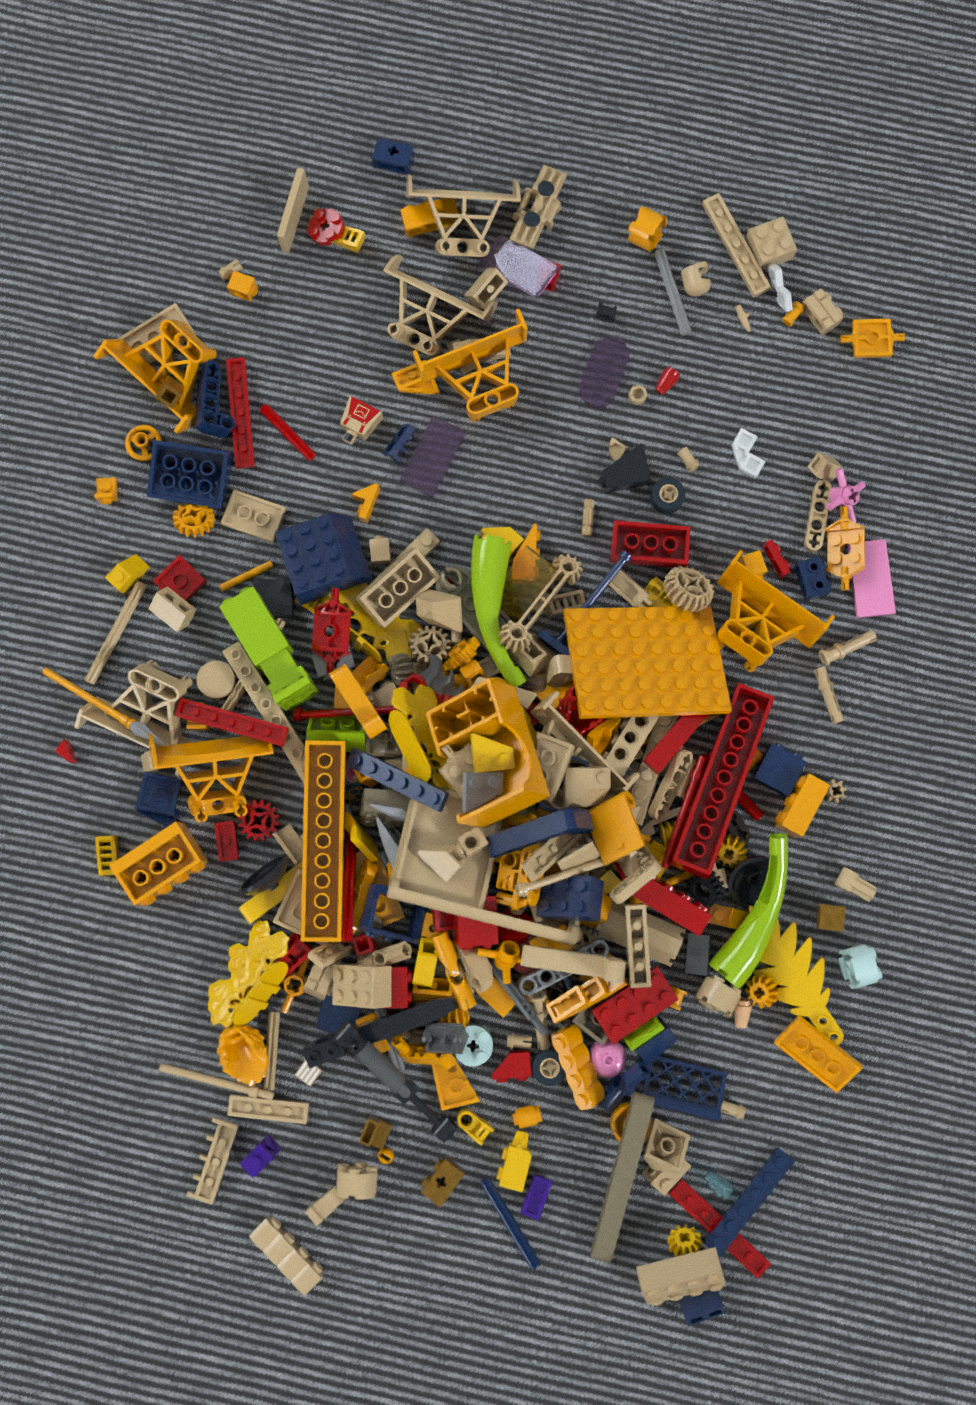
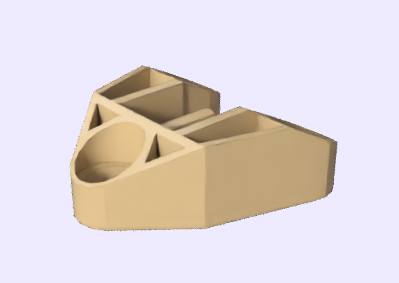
[452,940,493,993]

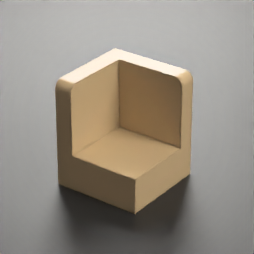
[808,452,843,482]

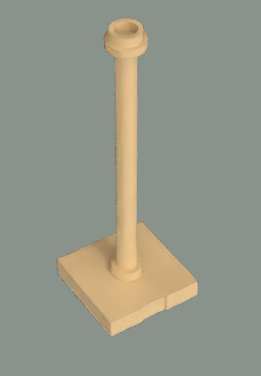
[515,843,639,897]

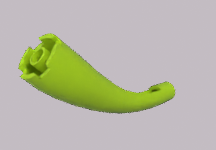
[471,534,527,687]
[708,833,788,990]

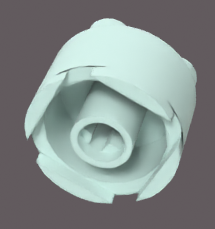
[839,944,882,989]
[455,1023,493,1066]

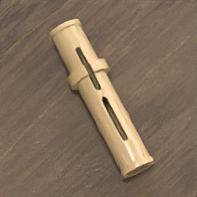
[813,666,844,724]

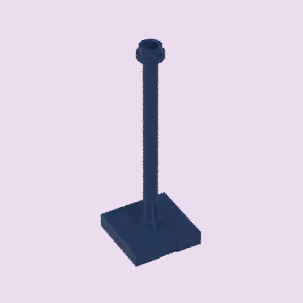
[538,550,632,655]

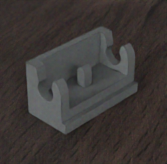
[685,933,712,976]
[422,1022,469,1054]

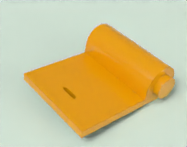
[589,790,646,866]

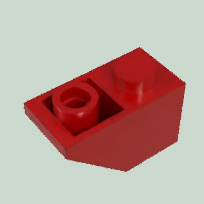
[492,1050,531,1083]

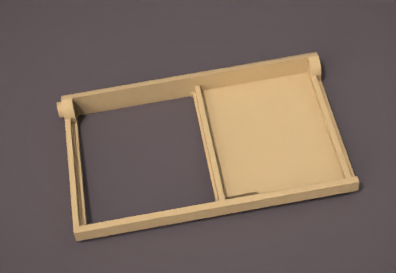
[387,786,595,945]

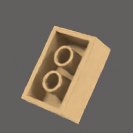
[332,963,391,1009]

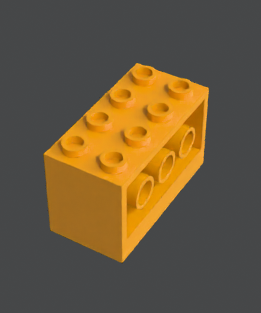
[109,822,209,906]

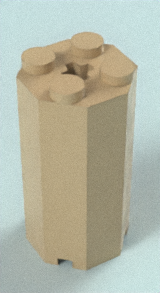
[594,901,685,967]

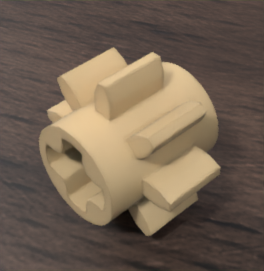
[825,779,847,803]

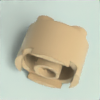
[694,975,742,1018]
[336,1162,378,1200]

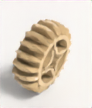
[663,565,714,613]

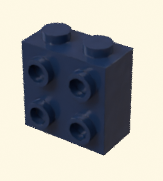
[751,743,807,797]

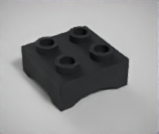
[252,577,294,619]

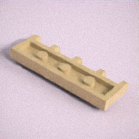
[187,1117,239,1205]

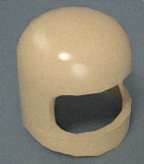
[681,261,711,297]

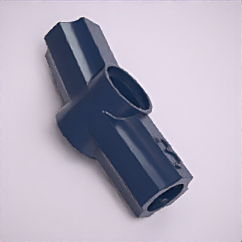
[598,1060,650,1114]

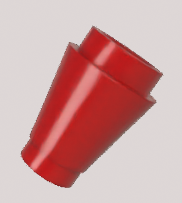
[654,366,680,396]

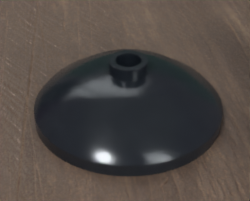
[239,854,289,895]
[727,856,786,909]

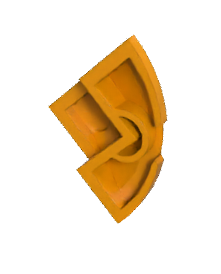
[587,717,621,756]

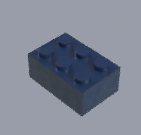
[536,876,604,921]

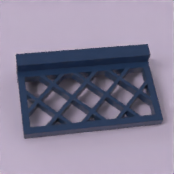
[642,1056,727,1121]

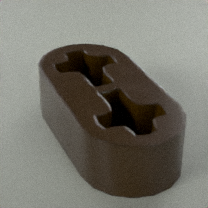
[727,810,751,843]

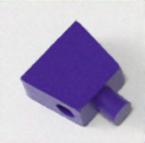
[240,1134,282,1179]

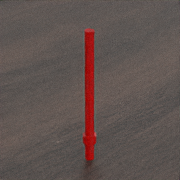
[661,756,707,869]

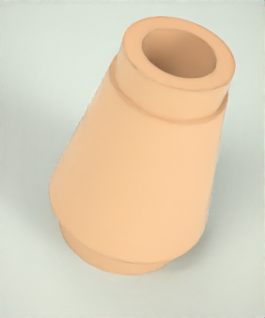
[734,997,752,1028]

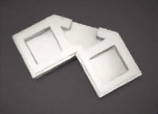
[768,262,793,312]
[731,428,765,479]

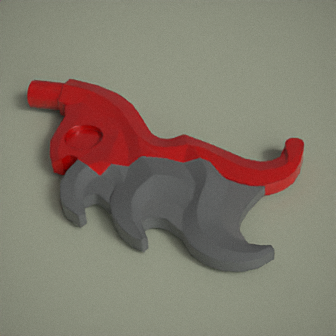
[403,654,464,706]

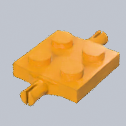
[840,319,905,358]

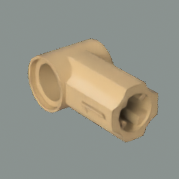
[834,867,877,902]

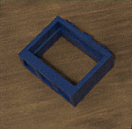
[359,884,428,946]

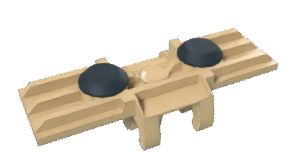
[509,165,567,249]

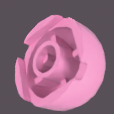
[589,1039,627,1078]

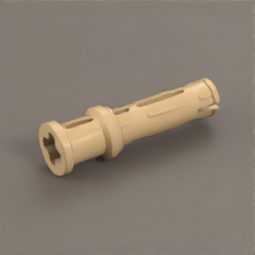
[819,630,877,666]
[529,991,550,1050]

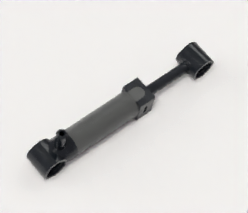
[333,1020,459,1143]

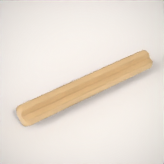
[263,1011,280,1091]

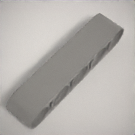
[519,938,609,995]

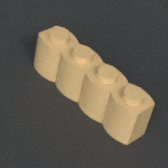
[249,1215,324,1296]

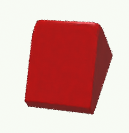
[55,739,77,764]
[352,933,379,957]

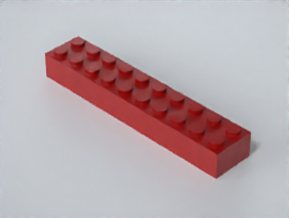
[669,683,775,879]

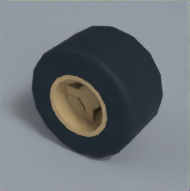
[650,478,685,514]
[532,1048,566,1086]

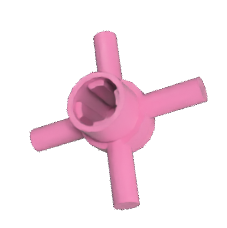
[826,468,866,522]

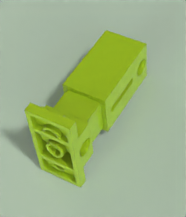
[219,586,321,712]

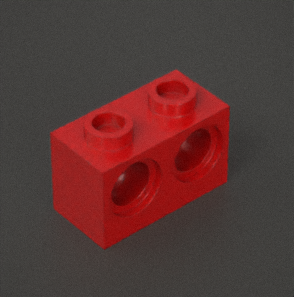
[269,932,312,979]

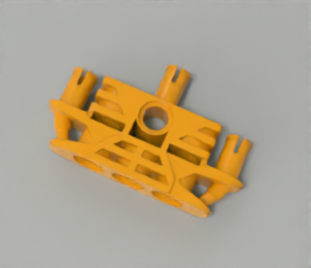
[494,813,545,912]

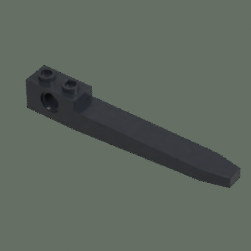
[302,996,457,1069]

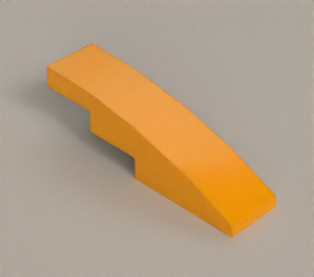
[545,977,628,1024]

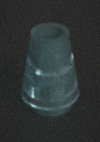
[704,1171,734,1201]

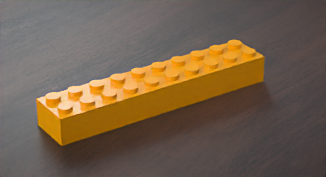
[301,740,346,942]

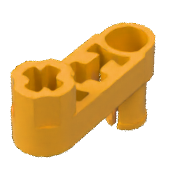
[391,1035,456,1070]

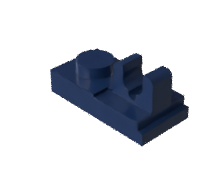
[382,424,415,462]

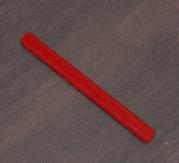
[341,830,356,942]

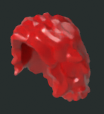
[557,684,605,737]

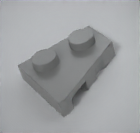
[462,771,503,812]

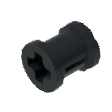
[595,302,617,323]

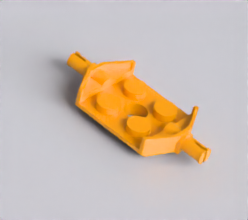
[824,506,865,591]

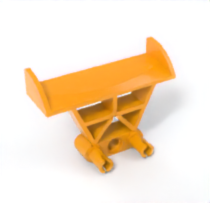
[412,309,528,422]
[93,320,217,434]
[716,550,835,672]
[148,720,274,823]

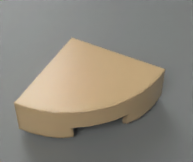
[609,437,628,462]

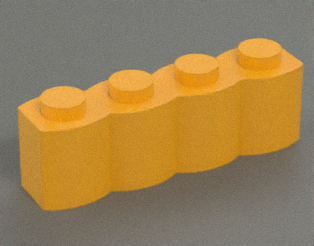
[551,1024,605,1110]

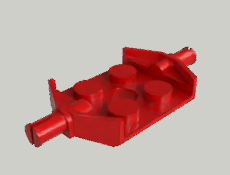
[312,588,354,674]

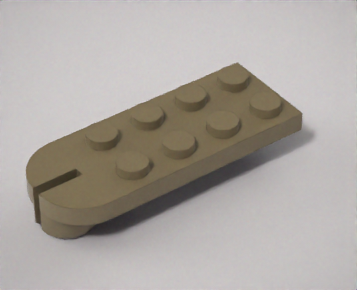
[435,566,514,654]

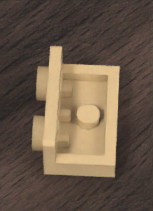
[642,1159,691,1196]

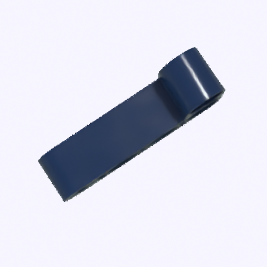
[195,360,236,438]

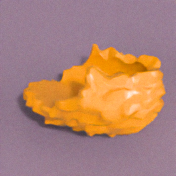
[216,1024,269,1087]

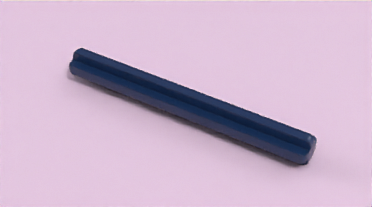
[481,1177,540,1269]

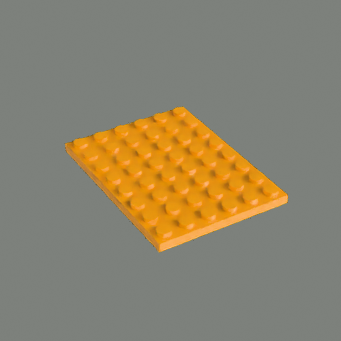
[563,606,732,719]

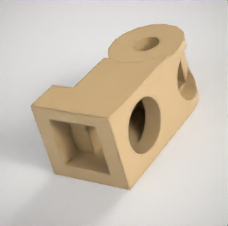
[305,1186,345,1226]

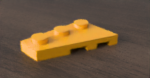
[432,1060,480,1111]

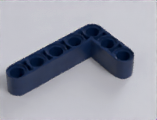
[486,808,594,858]

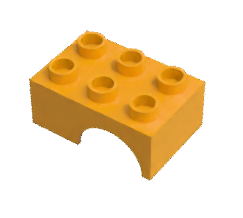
[425,678,550,828]

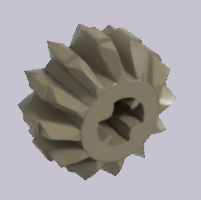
[389,653,414,685]

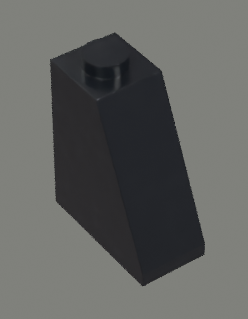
[599,444,651,494]

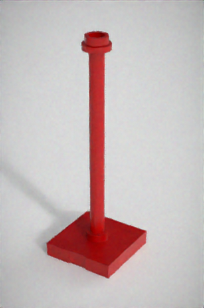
[293,682,414,731]

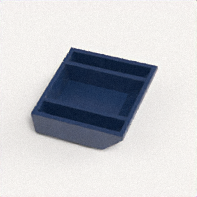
[275,513,373,606]

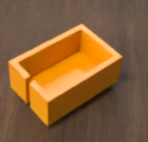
[774,774,830,838]

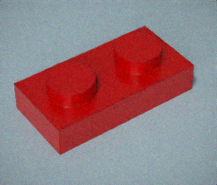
[762,539,790,579]
[214,820,240,862]

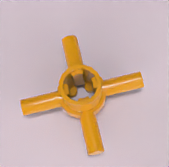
[476,940,521,984]
[280,957,317,1013]

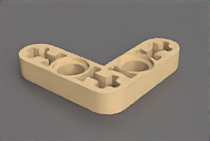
[610,846,662,904]

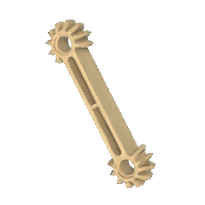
[499,554,583,653]

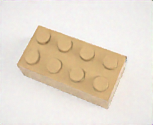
[354,548,440,628]
[636,1247,726,1306]

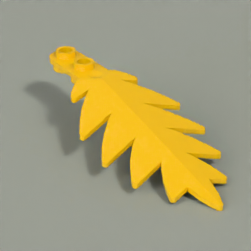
[749,906,844,1045]

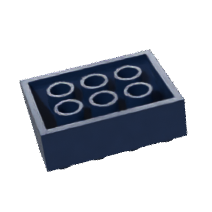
[147,440,233,509]

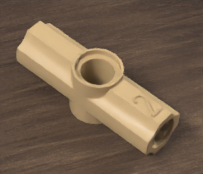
[357,941,412,966]

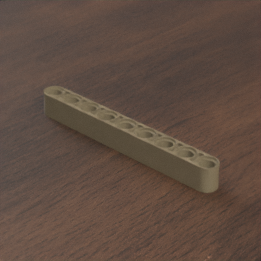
[590,1092,655,1263]

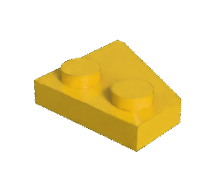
[470,733,515,773]

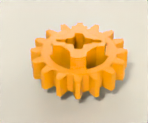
[173,503,215,538]
[444,636,481,670]

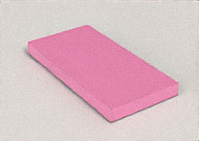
[847,539,896,618]

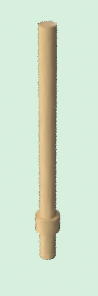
[159,1063,275,1100]

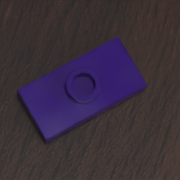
[520,1173,553,1220]

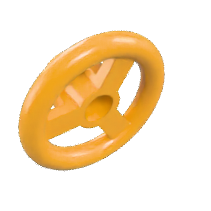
[125,425,162,461]

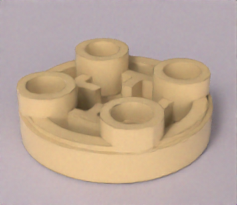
[197,661,237,700]

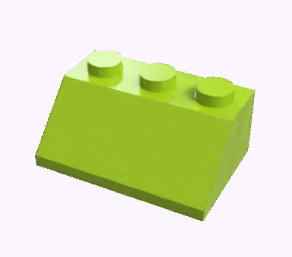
[306,716,366,752]

